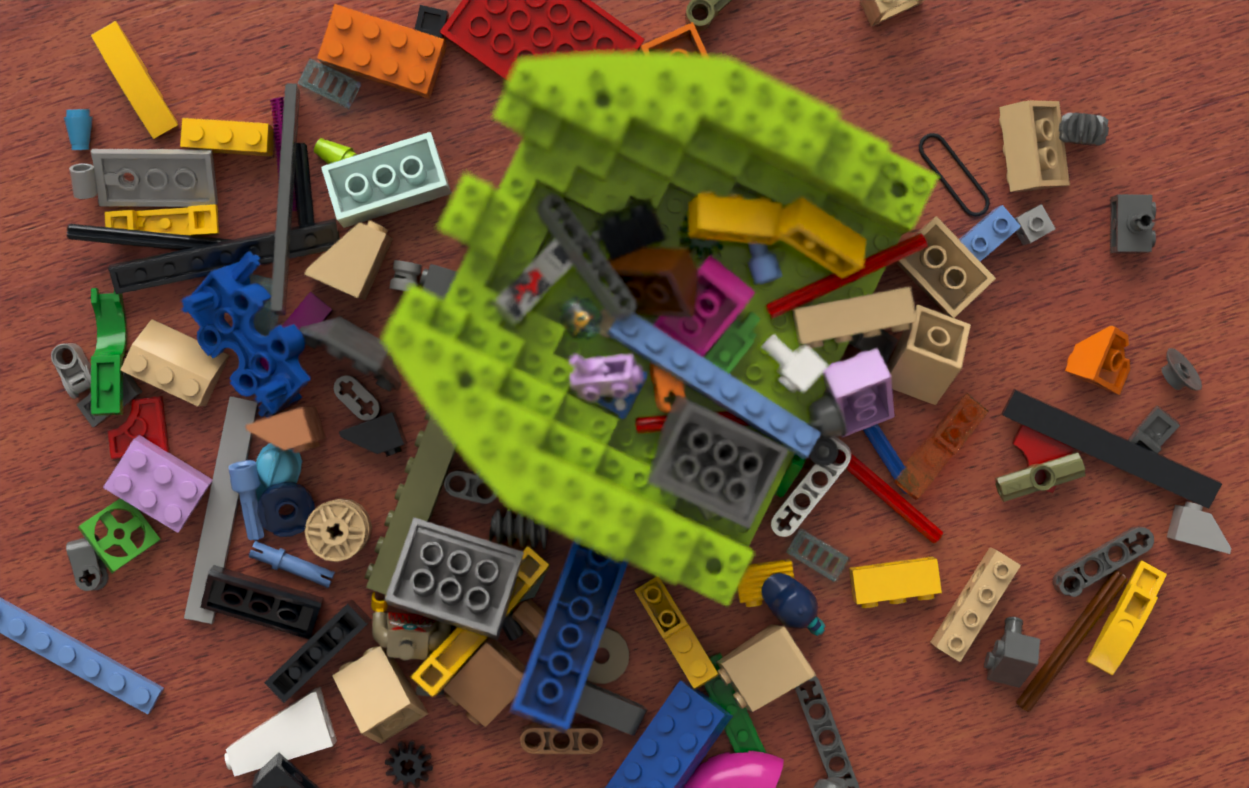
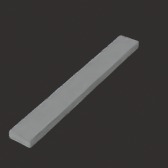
[184,396,259,624]

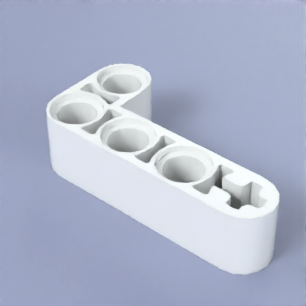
[771,426,852,537]

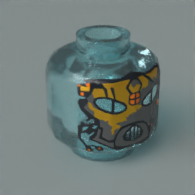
[559,296,603,340]

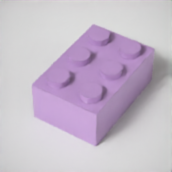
[823,349,895,438]
[103,435,213,533]

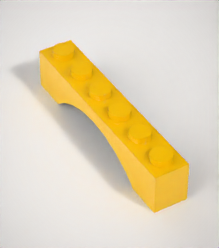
[411,546,550,697]

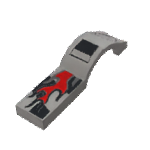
[492,228,584,325]

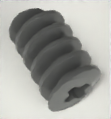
[489,508,549,550]

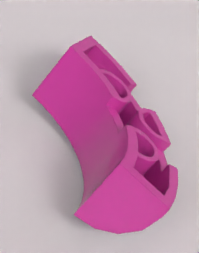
[683,751,784,788]

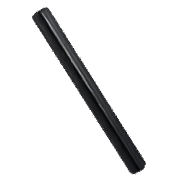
[67,224,231,250]

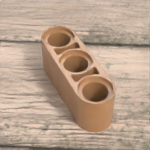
[520,723,603,754]

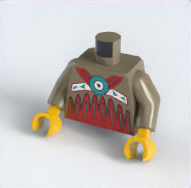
[371,592,452,660]

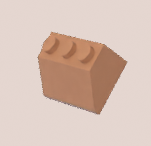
[245,406,326,453]

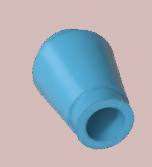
[64,109,93,150]

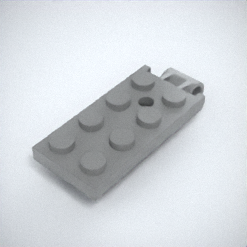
[70,149,218,207]

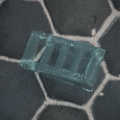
[297,58,361,110]
[786,528,851,582]

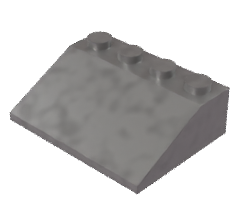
[647,395,788,528]
[385,518,524,640]

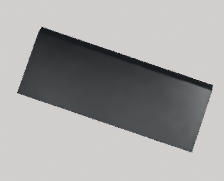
[200,565,324,639]

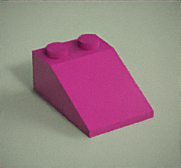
[653,255,756,357]

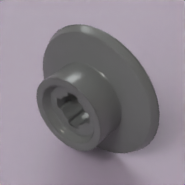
[1162,348,1202,391]

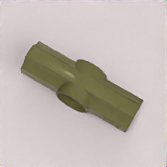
[995,452,1086,502]

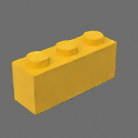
[180,118,274,157]
[688,192,782,245]
[778,197,866,278]
[849,556,942,608]

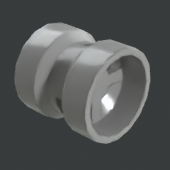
[389,260,422,292]

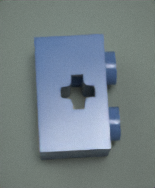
[959,205,1021,261]

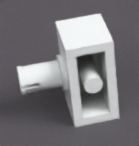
[761,334,828,392]

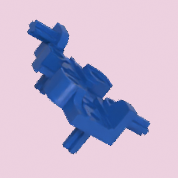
[181,252,311,418]

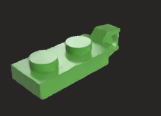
[704,312,761,374]

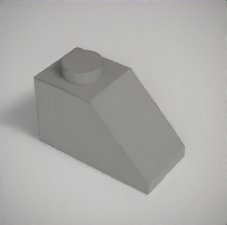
[1167,501,1231,554]

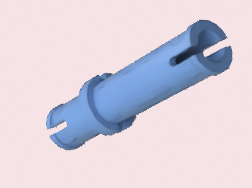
[249,540,335,588]

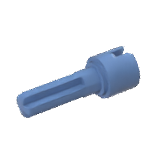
[748,243,782,285]
[229,460,264,541]

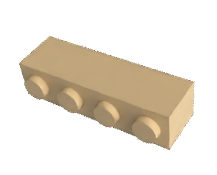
[792,287,917,348]

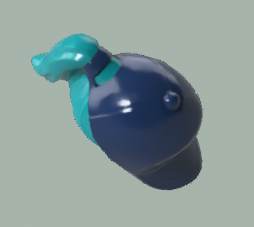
[762,573,826,636]

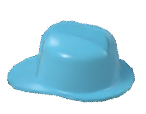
[256,443,302,501]

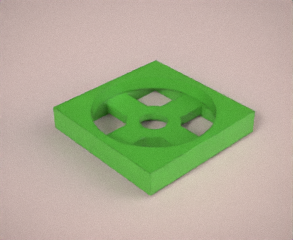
[78,498,161,573]

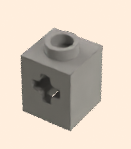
[1014,204,1055,245]

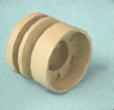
[305,498,372,562]

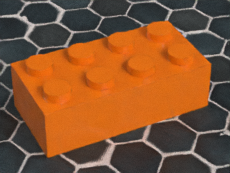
[317,4,447,99]

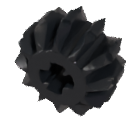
[385,740,433,788]

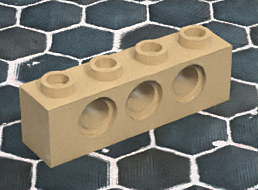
[930,547,1021,662]

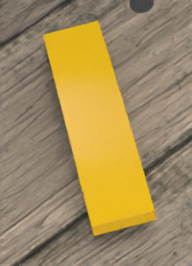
[91,21,178,139]

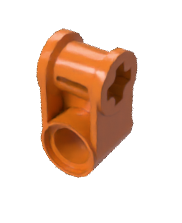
[650,362,685,414]

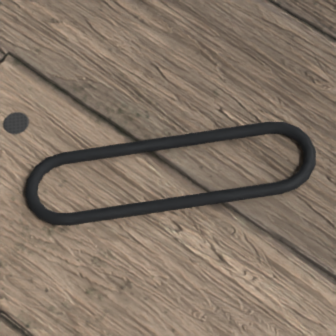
[919,133,990,217]

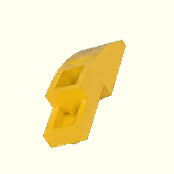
[1086,560,1167,676]
[634,576,719,690]

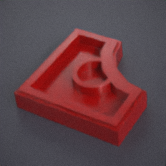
[107,396,170,459]
[1012,424,1074,493]

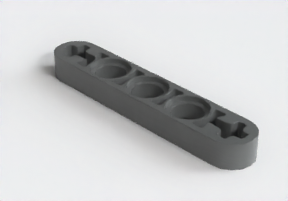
[537,194,636,321]
[795,675,859,788]

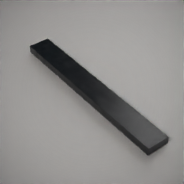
[108,219,340,294]
[1001,388,1222,509]

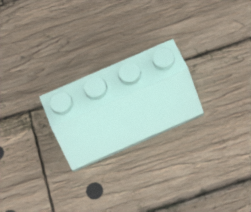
[321,132,452,228]

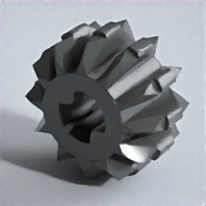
[1059,113,1109,146]

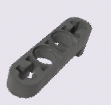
[1053,526,1154,597]

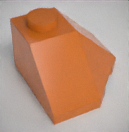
[1065,325,1130,395]

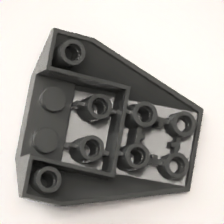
[299,317,402,392]

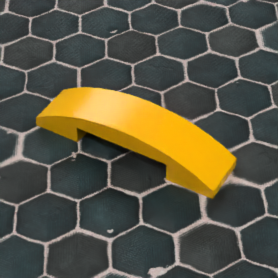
[105,204,219,236]

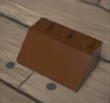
[605,247,699,318]

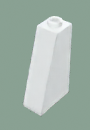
[225,687,337,777]

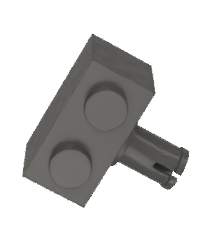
[1110,194,1156,254]
[984,617,1040,688]

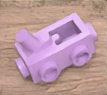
[570,354,643,402]

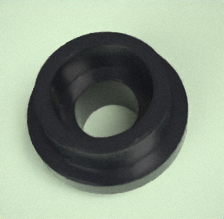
[809,437,838,466]

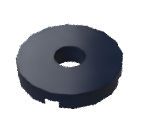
[257,482,315,537]

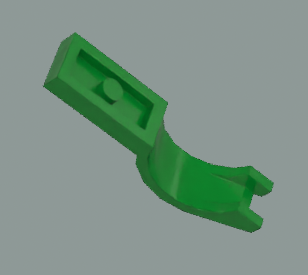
[91,288,127,416]

